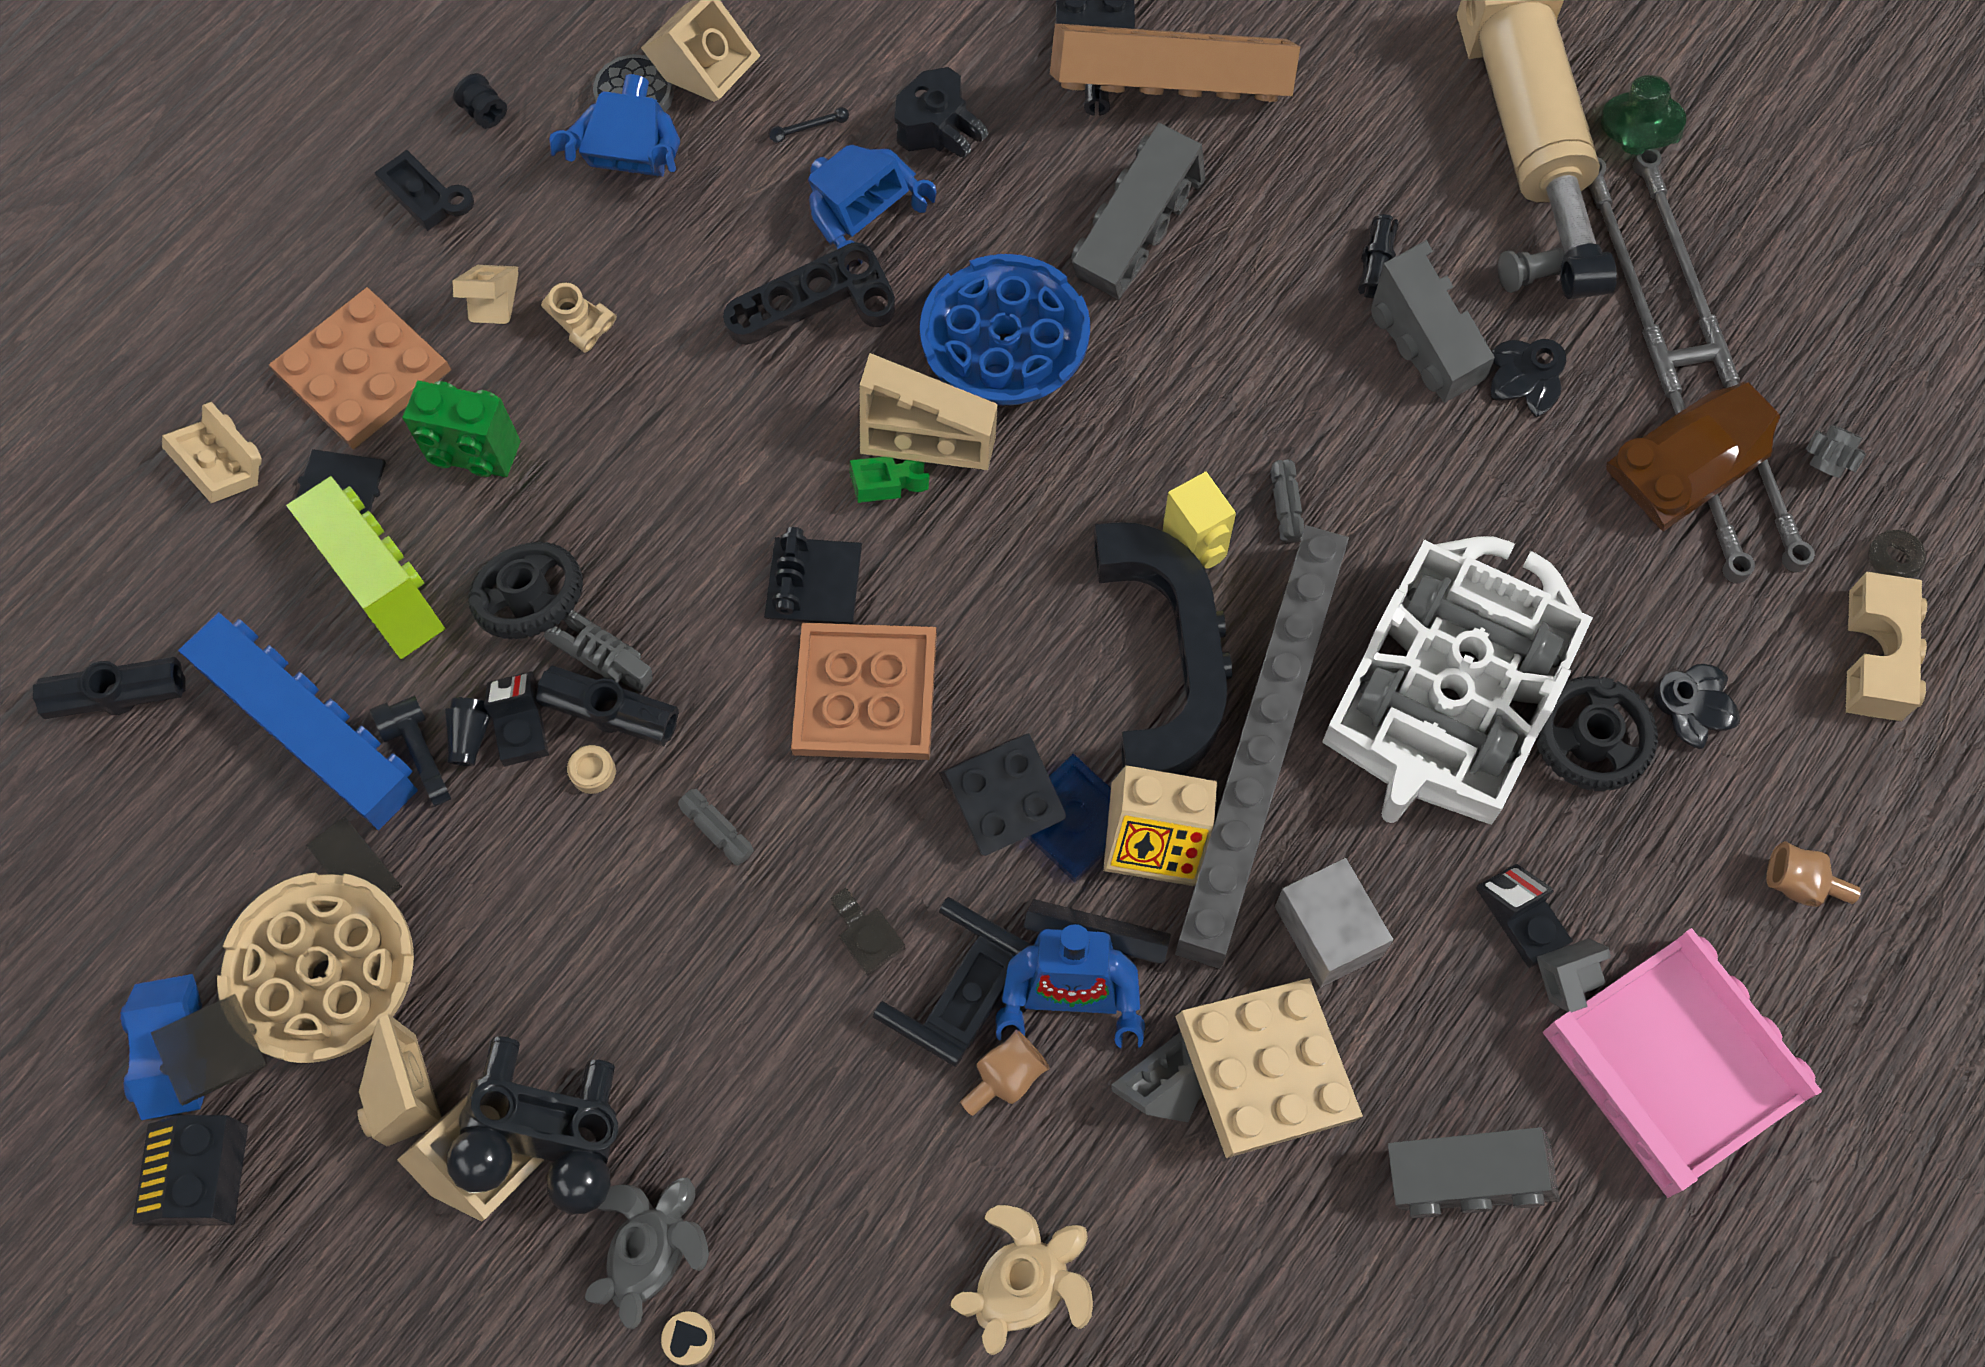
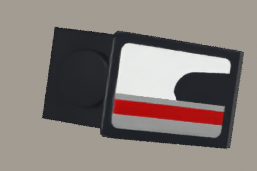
[484,671,549,767]
[1476,864,1573,968]

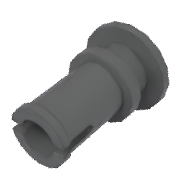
[1498,248,1565,293]

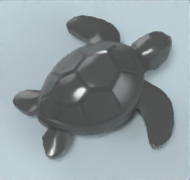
[585,1177,709,1329]

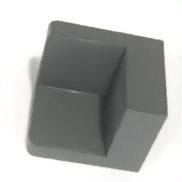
[1537,938,1611,1013]

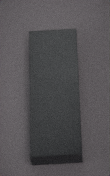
[1024,899,1171,964]

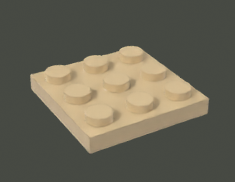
[1175,978,1363,1158]

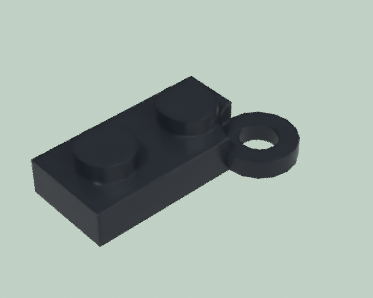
[374,150,474,231]

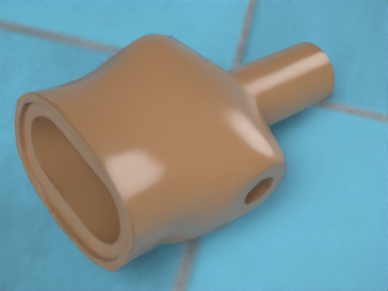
[1766,841,1861,907]
[960,1030,1050,1116]

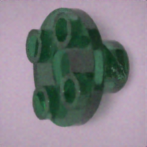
[1601,75,1686,155]

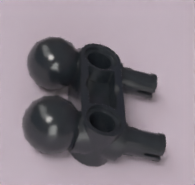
[447,1036,618,1215]

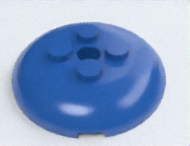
[920,254,1090,406]

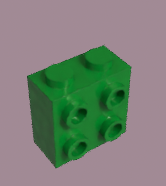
[402,380,521,478]

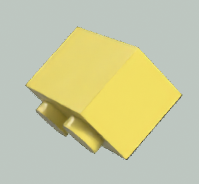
[1163,471,1237,569]

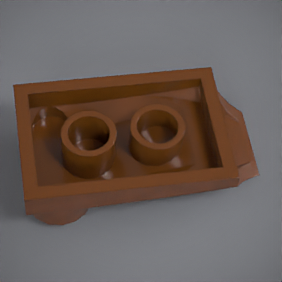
[1606,381,1780,532]

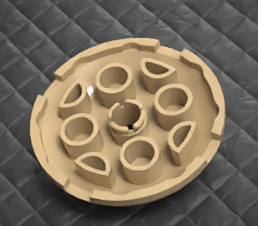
[217,872,414,1063]

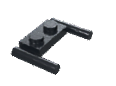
[873,897,1030,1067]

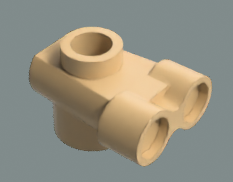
[541,283,617,353]

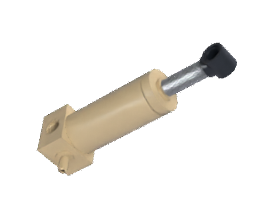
[1457,0,1617,299]

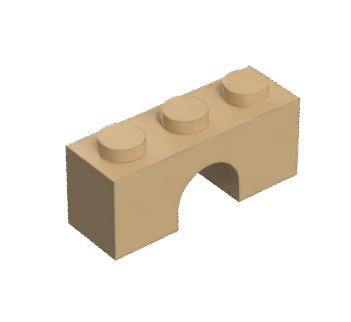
[1846,572,1927,721]

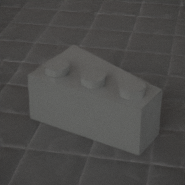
[1370,240,1495,403]
[1388,1127,1560,1218]

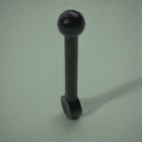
[768,107,849,143]

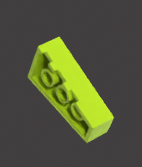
[286,476,445,659]

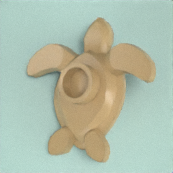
[951,1205,1093,1355]

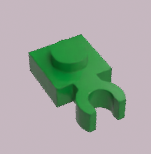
[849,457,930,503]

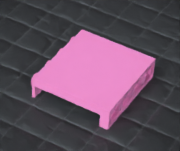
[1542,928,1822,1198]

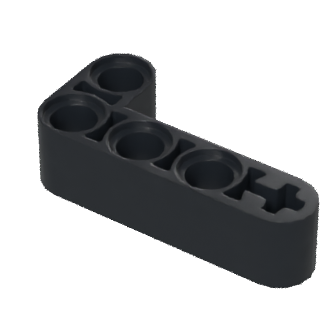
[723,242,895,345]

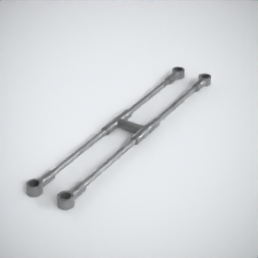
[1588,147,1815,583]

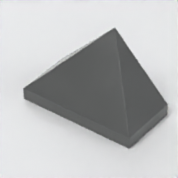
[1111,1032,1202,1122]

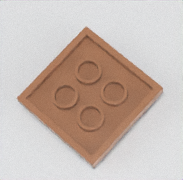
[269,287,451,450]
[791,623,937,760]

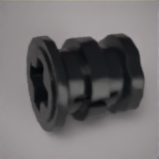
[453,73,507,129]

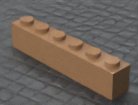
[1050,24,1300,102]

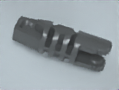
[543,610,653,693]

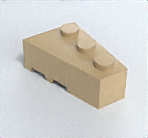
[860,353,997,470]

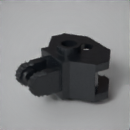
[894,67,988,158]

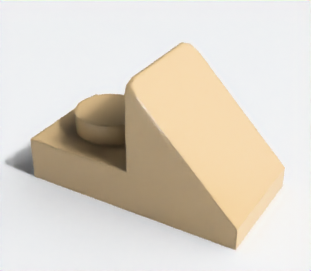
[452,265,518,324]

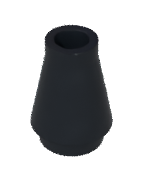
[445,697,491,766]

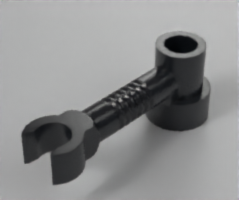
[369,695,451,807]

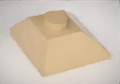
[358,1013,442,1146]
[397,1095,544,1222]

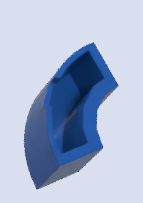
[121,974,208,1120]

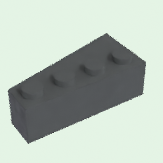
[1071,122,1206,300]

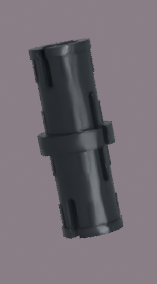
[1358,214,1399,299]

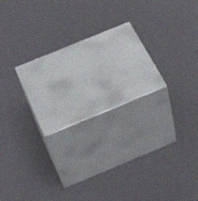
[1275,858,1393,988]

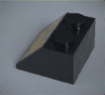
[132,1115,248,1226]

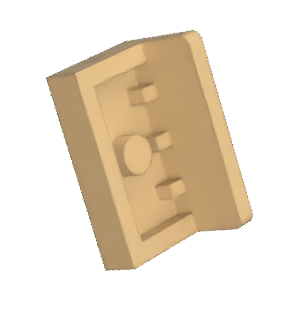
[162,402,261,503]

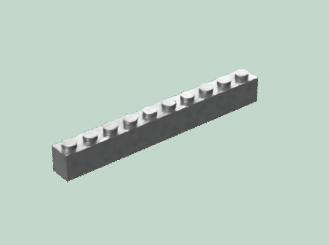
[1175,525,1349,969]

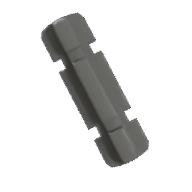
[1271,459,1305,543]
[678,789,754,866]

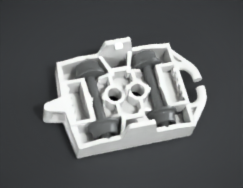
[1322,536,1593,825]

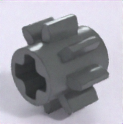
[1806,424,1866,478]

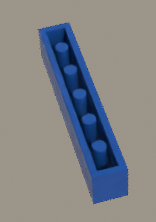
[178,612,418,831]

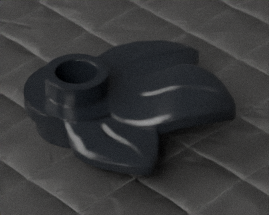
[1491,339,1566,417]
[1654,664,1740,749]

